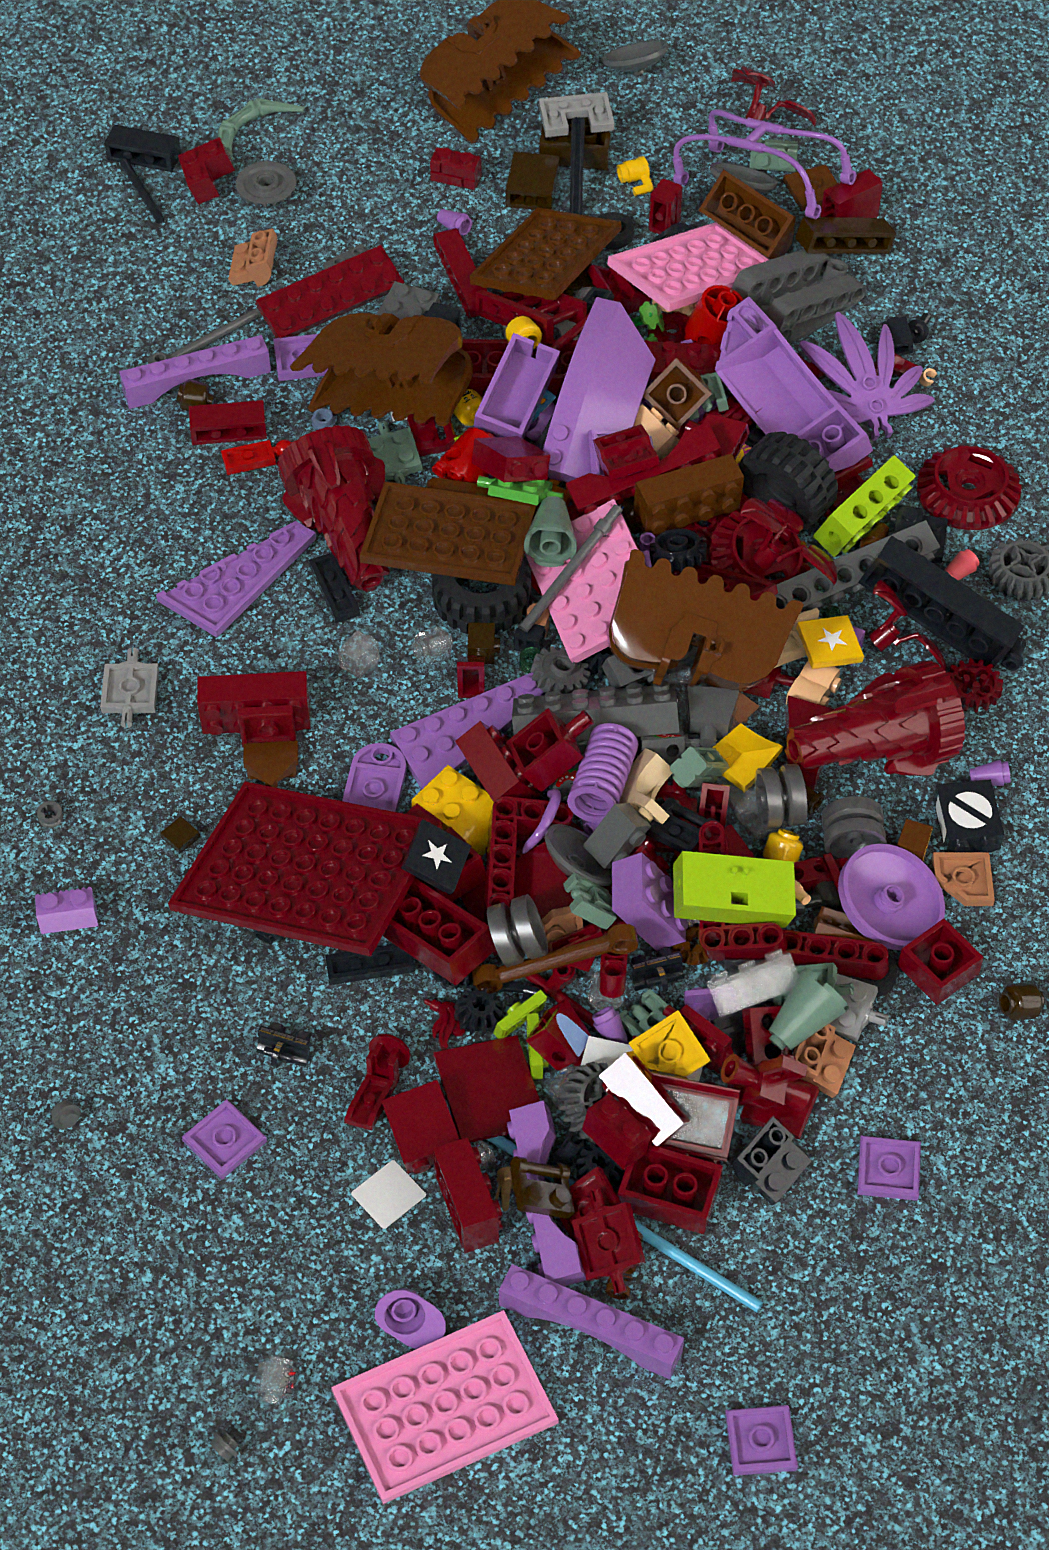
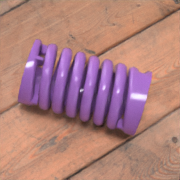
[567,723,639,823]

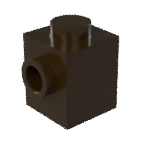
[468,623,500,664]

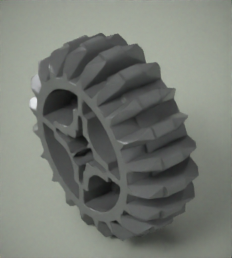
[988,537,1049,601]
[558,1062,619,1143]

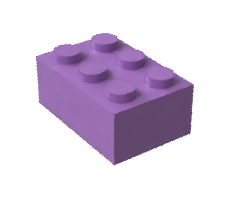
[612,852,688,951]

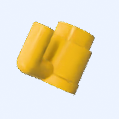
[617,156,654,196]

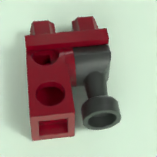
[794,853,848,917]

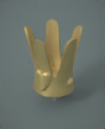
[495,1165,514,1212]

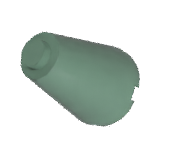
[524,496,577,567]
[769,968,850,1050]

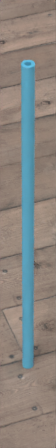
[445,1099,763,1313]

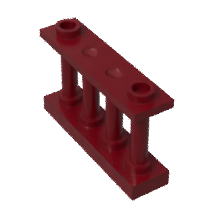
[475,289,587,342]

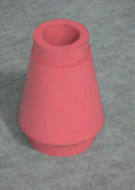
[944,549,980,581]

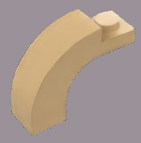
[619,748,672,824]

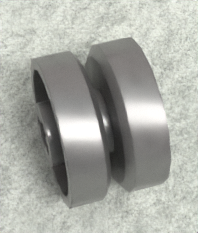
[755,764,807,829]
[822,796,887,859]
[487,894,548,968]

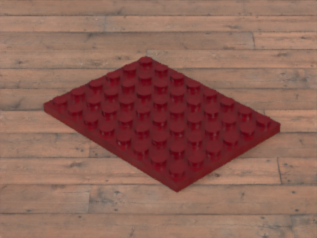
[168,781,443,957]

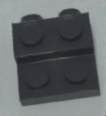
[888,505,948,564]

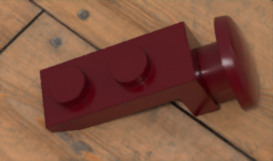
[344,1034,411,1131]

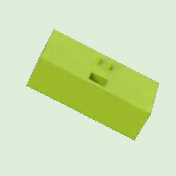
[673,851,796,928]

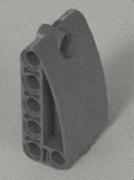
[732,249,867,343]

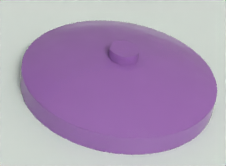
[838,844,945,951]

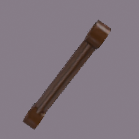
[472,924,639,994]

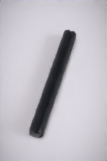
[569,117,585,215]

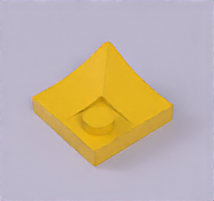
[712,723,783,792]

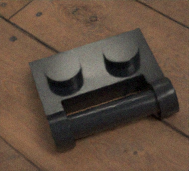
[646,797,718,853]

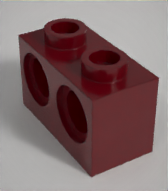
[742,1006,792,1066]

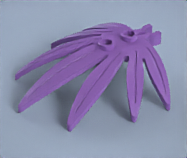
[799,312,935,441]

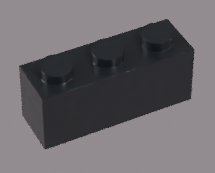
[104,124,181,172]

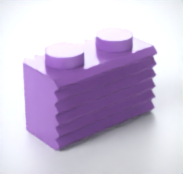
[35,887,98,934]

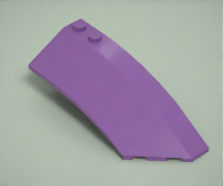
[543,297,656,482]
[715,297,873,472]

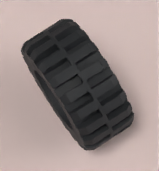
[739,431,838,531]
[432,556,531,634]

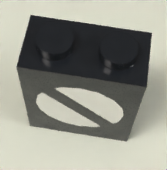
[933,780,1004,853]

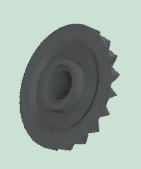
[236,161,297,207]

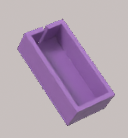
[474,333,560,439]

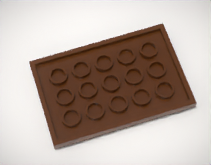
[470,207,621,300]
[360,482,537,586]

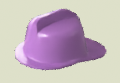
[375,1288,446,1349]

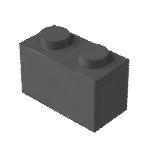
[583,803,651,869]

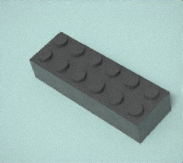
[512,681,679,742]

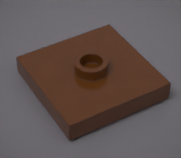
[783,164,838,212]

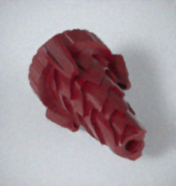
[277,425,390,593]
[785,660,965,776]

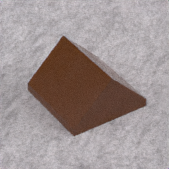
[643,358,713,430]

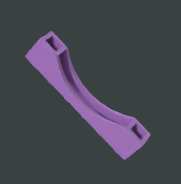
[119,335,271,409]
[507,1101,586,1287]
[499,1264,684,1379]

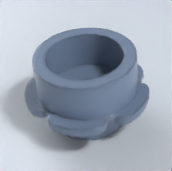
[311,408,336,430]

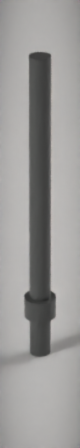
[519,504,623,632]

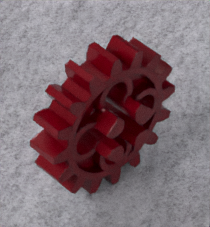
[947,658,1003,712]

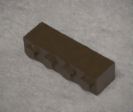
[796,217,897,254]

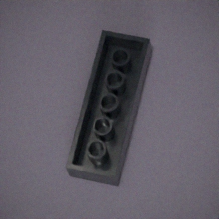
[858,535,1025,669]

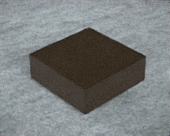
[160,816,200,854]

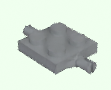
[100,648,159,728]
[830,974,889,1042]

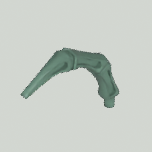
[218,98,305,159]

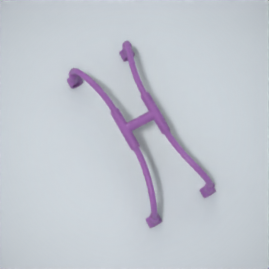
[673,109,856,219]

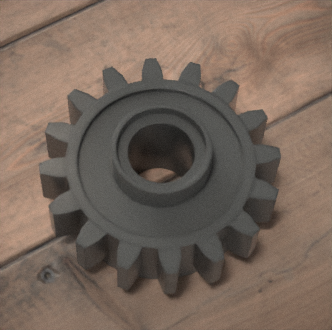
[530,646,590,694]

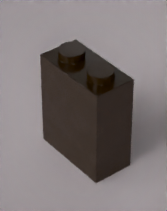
[505,151,560,210]

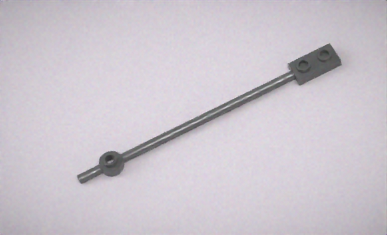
[148,243,368,364]

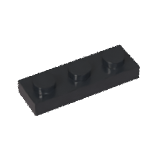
[309,553,360,623]
[325,944,415,985]

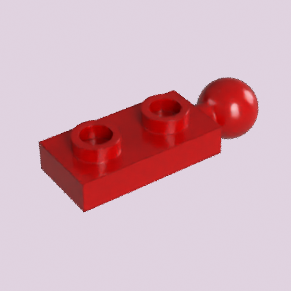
[221,439,292,475]

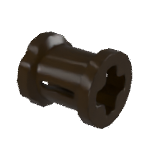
[804,780,825,815]

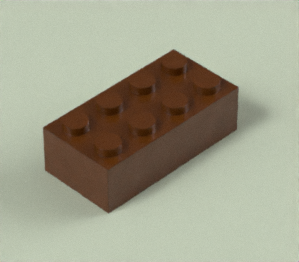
[633,454,744,535]

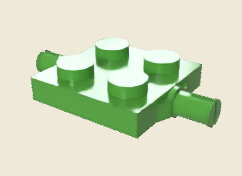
[477,476,564,505]

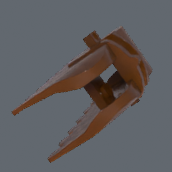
[419,0,582,144]
[290,313,473,426]
[607,549,804,692]

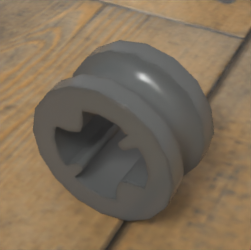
[37,801,63,828]

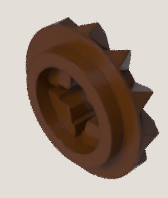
[671,923,717,965]

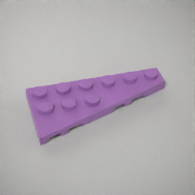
[156,521,316,637]
[390,672,546,790]

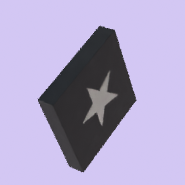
[401,819,471,895]

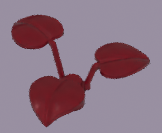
[731,66,817,127]
[739,498,837,585]
[869,580,947,673]

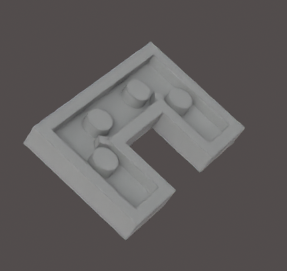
[539,92,614,137]

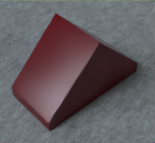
[697,782,730,829]
[547,923,603,972]

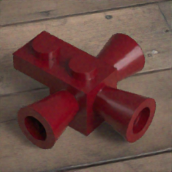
[721,1054,811,1112]

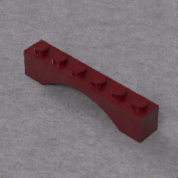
[566,422,721,517]

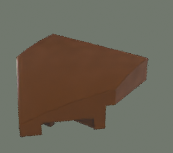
[243,741,299,788]
[813,906,873,942]

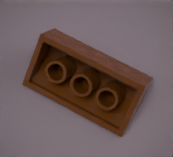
[698,169,796,259]

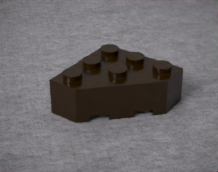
[539,96,611,170]

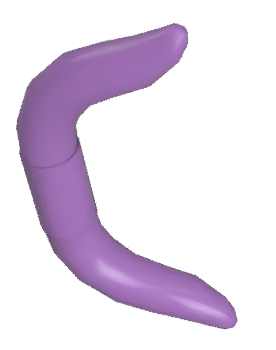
[522,789,561,854]

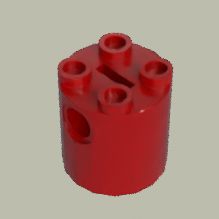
[684,285,744,345]
[432,427,495,484]

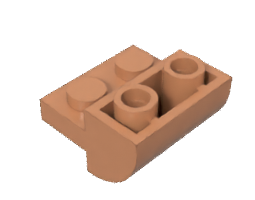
[228,228,277,287]
[792,1024,856,1098]

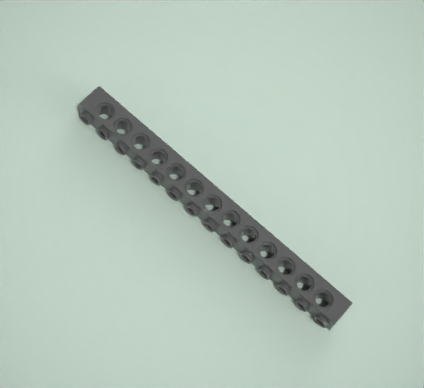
[602,520,940,689]

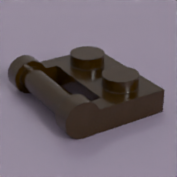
[510,1156,575,1219]

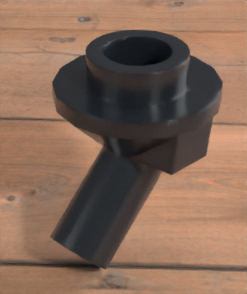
[908,313,931,343]

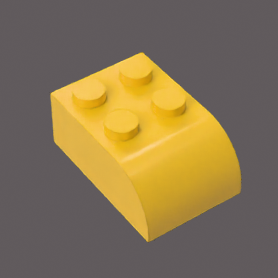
[411,765,506,857]

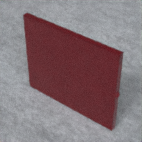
[461,842,574,956]
[433,1035,540,1143]

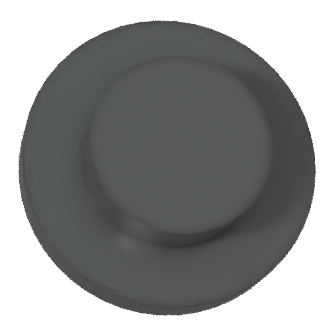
[51,1101,81,1129]
[210,1431,239,1461]

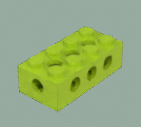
[813,455,916,558]

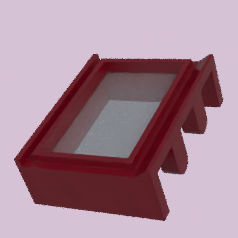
[650,1070,741,1165]

